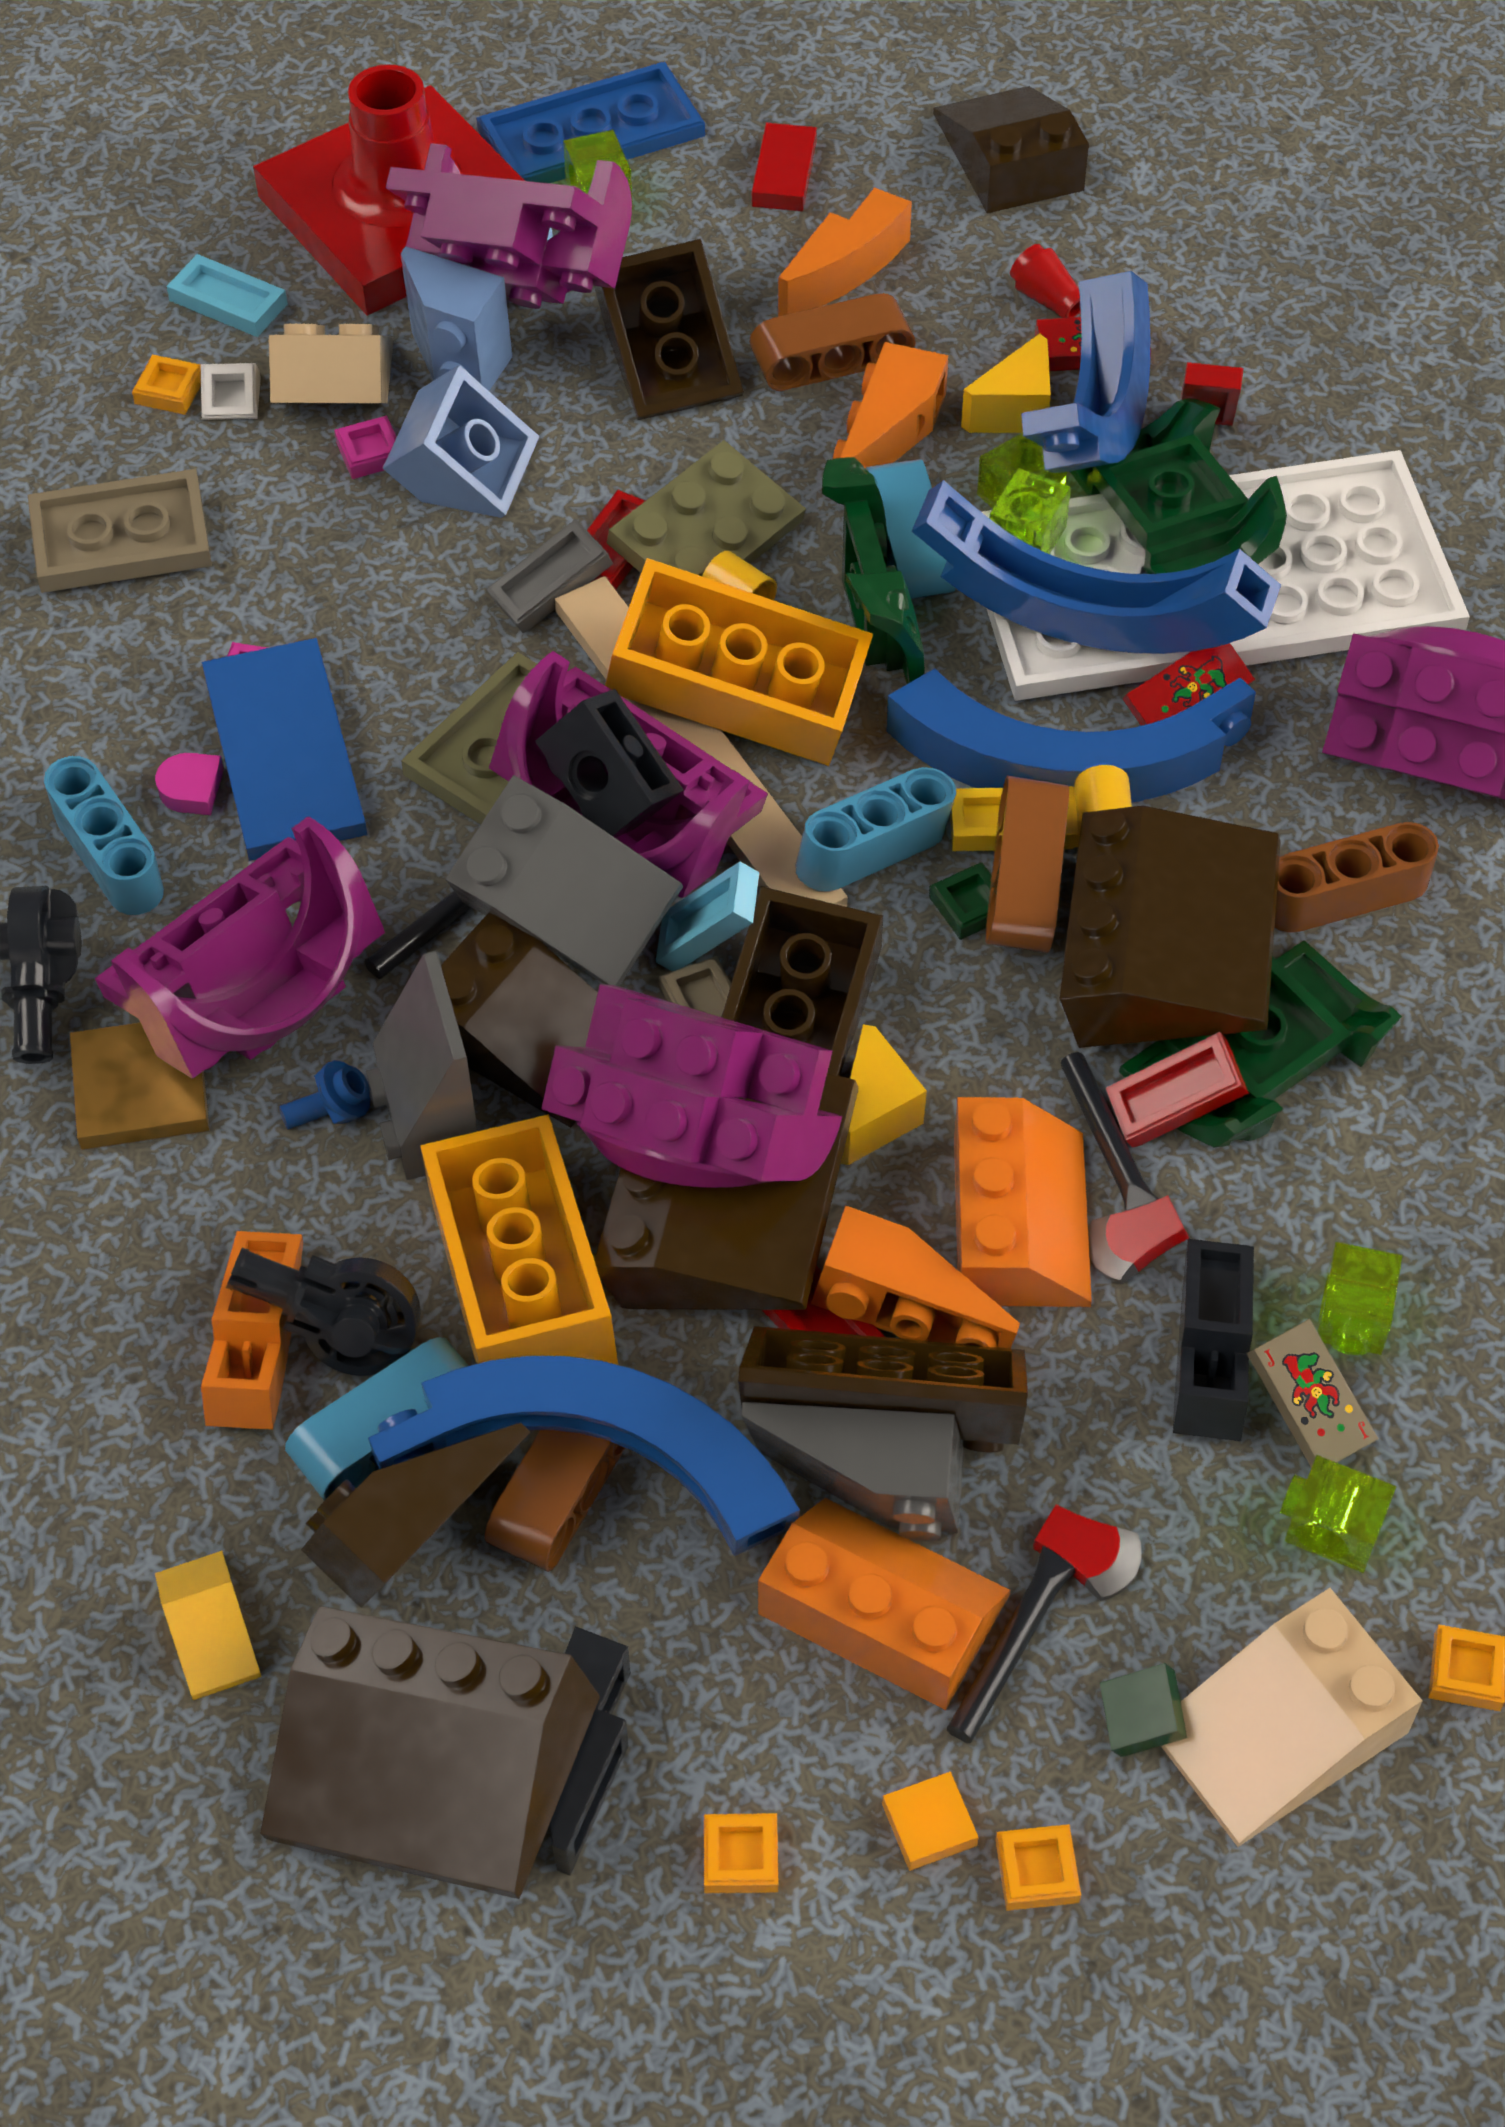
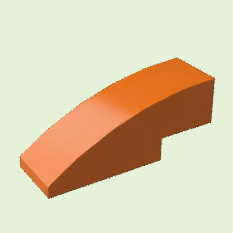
[778,187,912,316]
[201,1231,303,1430]

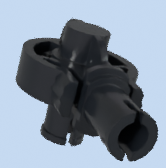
[0,886,82,1064]
[226,1247,421,1376]

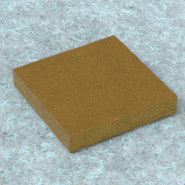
[70,1022,210,1150]

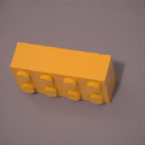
[605,558,873,766]
[420,1114,618,1365]

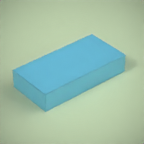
[166,254,288,337]
[656,862,759,971]

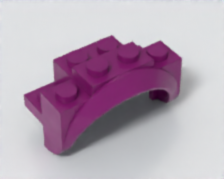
[386,143,632,309]
[1322,626,1505,800]
[489,651,768,899]
[95,816,385,1079]
[541,984,842,1188]

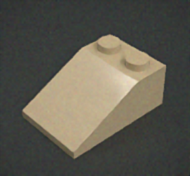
[1161,1588,1422,1847]

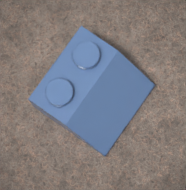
[401,246,512,391]
[382,365,540,518]

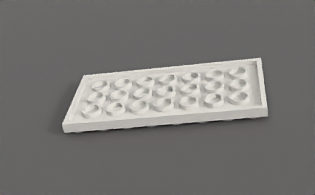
[982,450,1470,701]

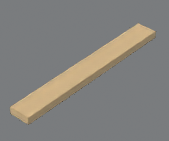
[555,576,848,907]

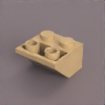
[269,324,393,403]

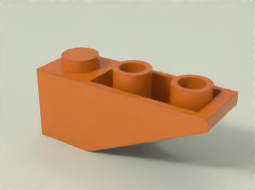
[833,342,949,468]
[811,1206,1020,1348]

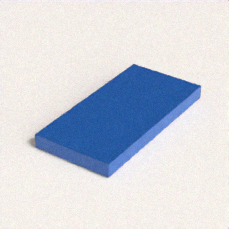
[476,62,705,183]
[202,638,368,861]

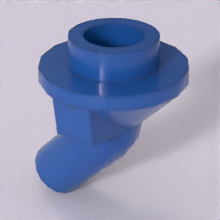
[279,1060,370,1130]

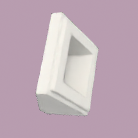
[201,363,261,420]

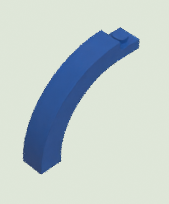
[1021,271,1151,473]
[911,480,1281,654]
[886,668,1256,803]
[368,1356,800,1556]

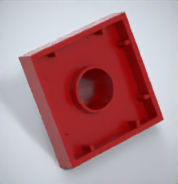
[253,64,525,316]

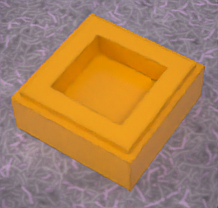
[132,354,201,415]
[1428,1624,1505,1711]
[882,1771,979,1871]
[704,1813,778,1893]
[995,1824,1081,1911]

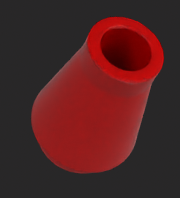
[1010,244,1081,318]

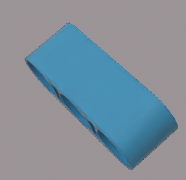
[865,459,955,599]
[44,756,164,915]
[795,767,956,892]
[285,1337,469,1501]

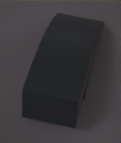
[1173,1239,1254,1441]
[549,1626,631,1875]

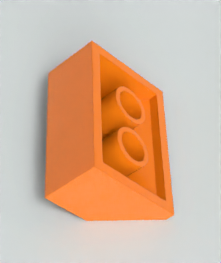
[954,1097,1092,1307]
[758,1498,1011,1710]

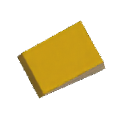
[961,333,1051,433]
[841,1024,927,1165]
[155,1551,262,1700]

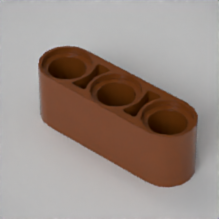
[749,293,916,391]
[985,775,1069,953]
[1275,822,1439,933]
[485,1430,625,1572]

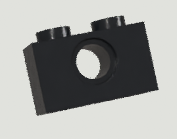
[535,689,684,838]

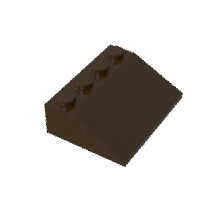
[1059,805,1281,1048]
[594,1073,859,1310]
[738,1326,1028,1453]
[260,1606,600,1899]

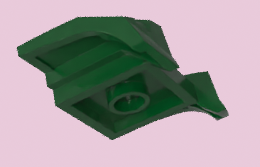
[1069,398,1287,574]
[822,457,925,684]
[1119,940,1402,1148]

